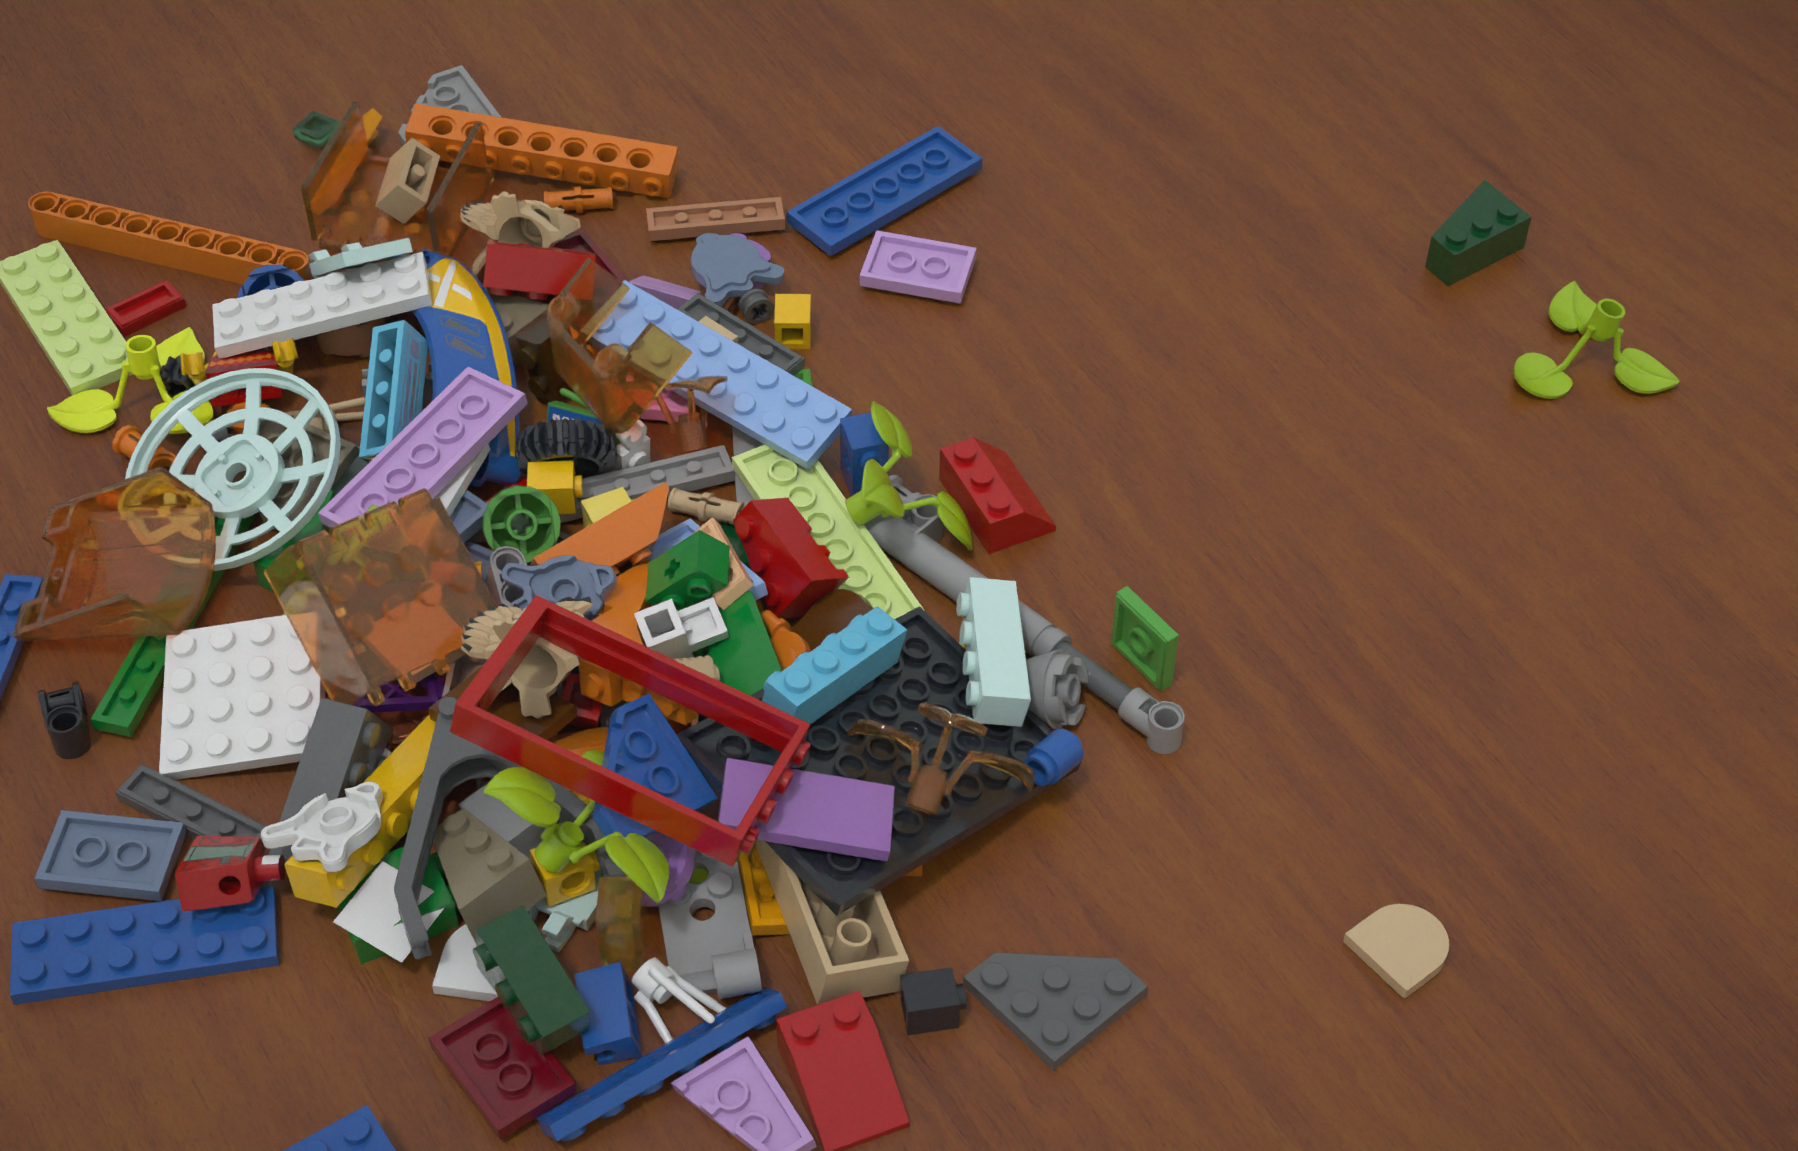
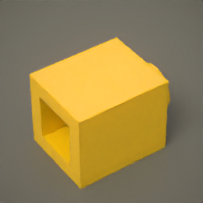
[774,294,811,349]
[527,460,583,514]

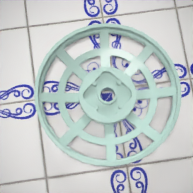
[124,368,341,571]

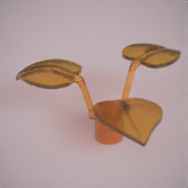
[588,375,728,452]
[847,702,1035,815]

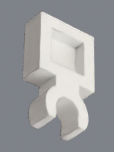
[613,416,650,471]

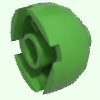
[482,485,561,563]

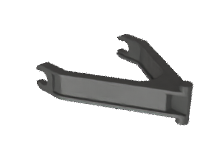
[394,697,628,960]

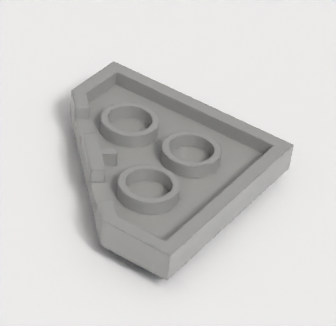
[398,65,501,146]

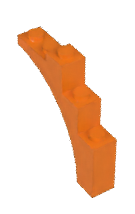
[578,559,696,725]

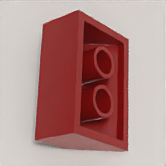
[939,437,1056,554]

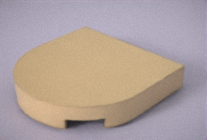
[1343,904,1449,999]

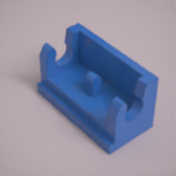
[574,961,643,1065]

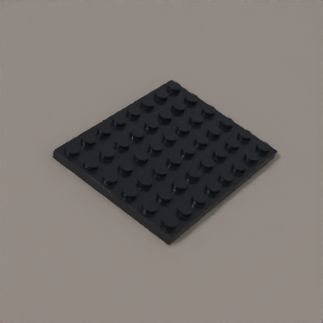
[676,606,1082,916]

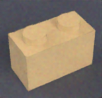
[375,138,440,224]

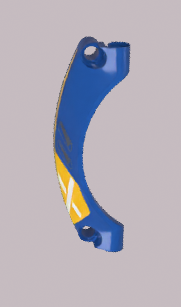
[389,249,521,488]

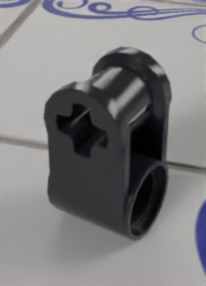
[37,681,91,759]

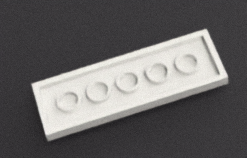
[212,252,432,359]

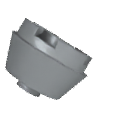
[1026,649,1088,729]

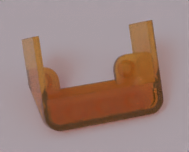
[547,258,693,433]

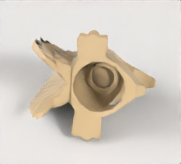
[460,191,581,275]
[461,596,593,719]

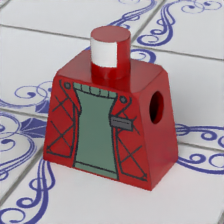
[175,836,286,911]

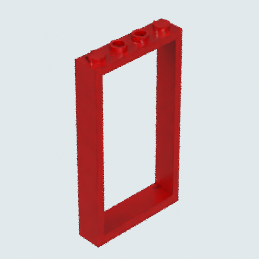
[450,595,811,867]

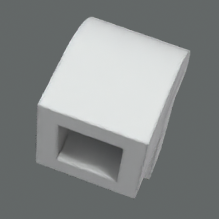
[634,597,729,659]

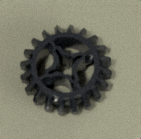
[515,418,617,479]

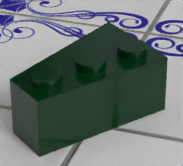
[1425,180,1532,286]
[473,905,590,1055]

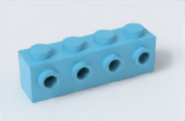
[762,606,907,724]

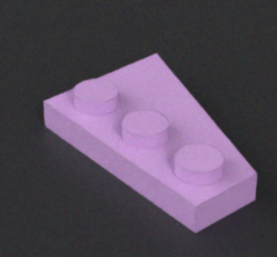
[671,1037,817,1151]

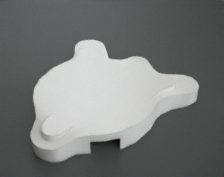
[261,782,383,872]

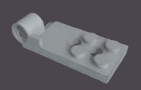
[658,850,762,1000]

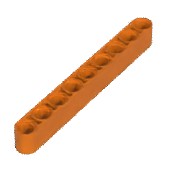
[28,191,313,285]

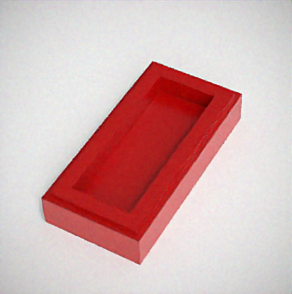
[104,280,186,337]

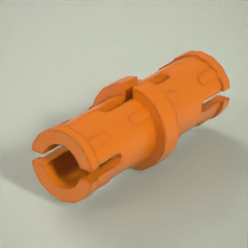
[544,186,613,214]

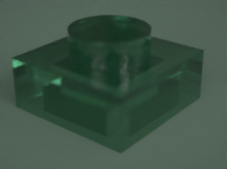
[293,110,341,149]

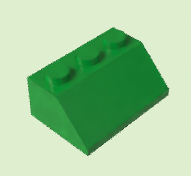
[692,591,782,695]

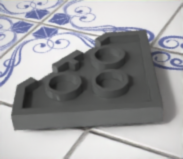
[963,952,1148,1071]

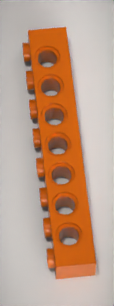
[405,103,678,199]

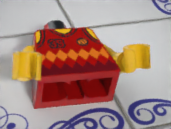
[180,338,298,407]

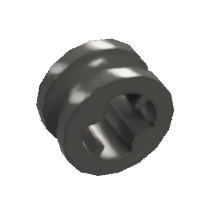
[738,289,774,324]

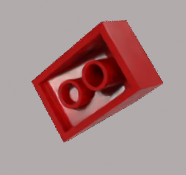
[776,990,910,1151]

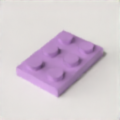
[860,230,977,304]

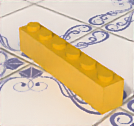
[284,715,436,908]

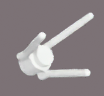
[631,957,726,1044]

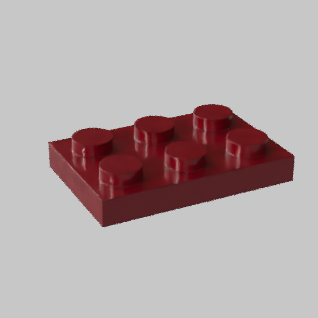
[429,997,577,1140]

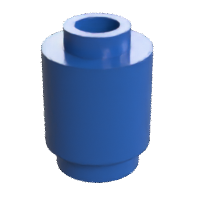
[1023,729,1084,786]

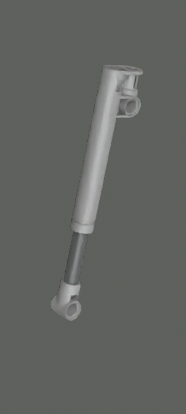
[864,474,1185,754]

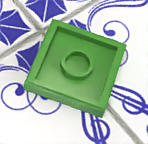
[1111,586,1179,692]

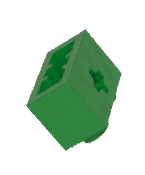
[645,530,730,611]

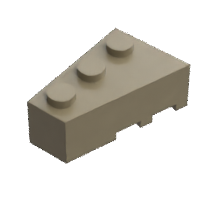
[434,808,547,943]

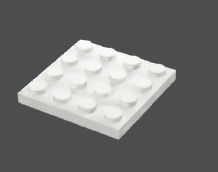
[159,609,326,780]

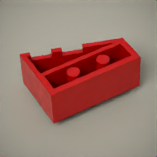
[483,238,596,304]
[733,498,849,619]

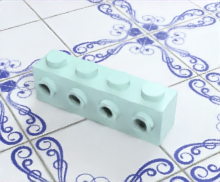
[956,577,1031,727]

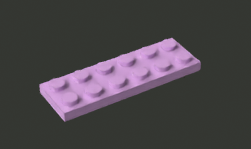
[318,367,528,553]

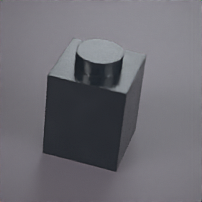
[900,967,967,1035]

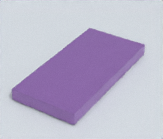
[718,758,895,861]

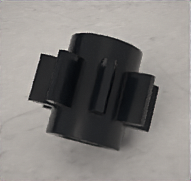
[160,355,195,397]

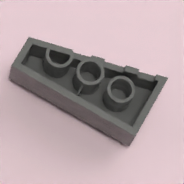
[268,698,393,863]

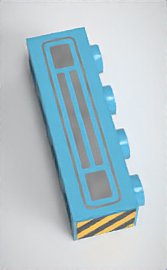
[359,320,428,464]

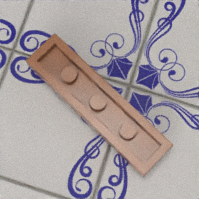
[646,197,785,241]

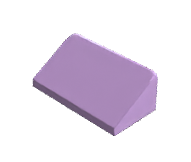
[629,275,701,309]

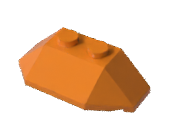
[530,482,669,576]

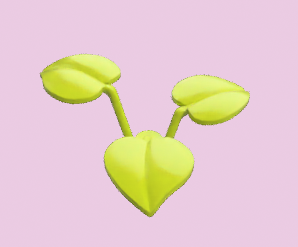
[47,327,214,434]

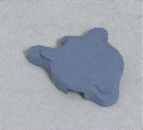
[691,233,785,307]
[501,555,617,621]

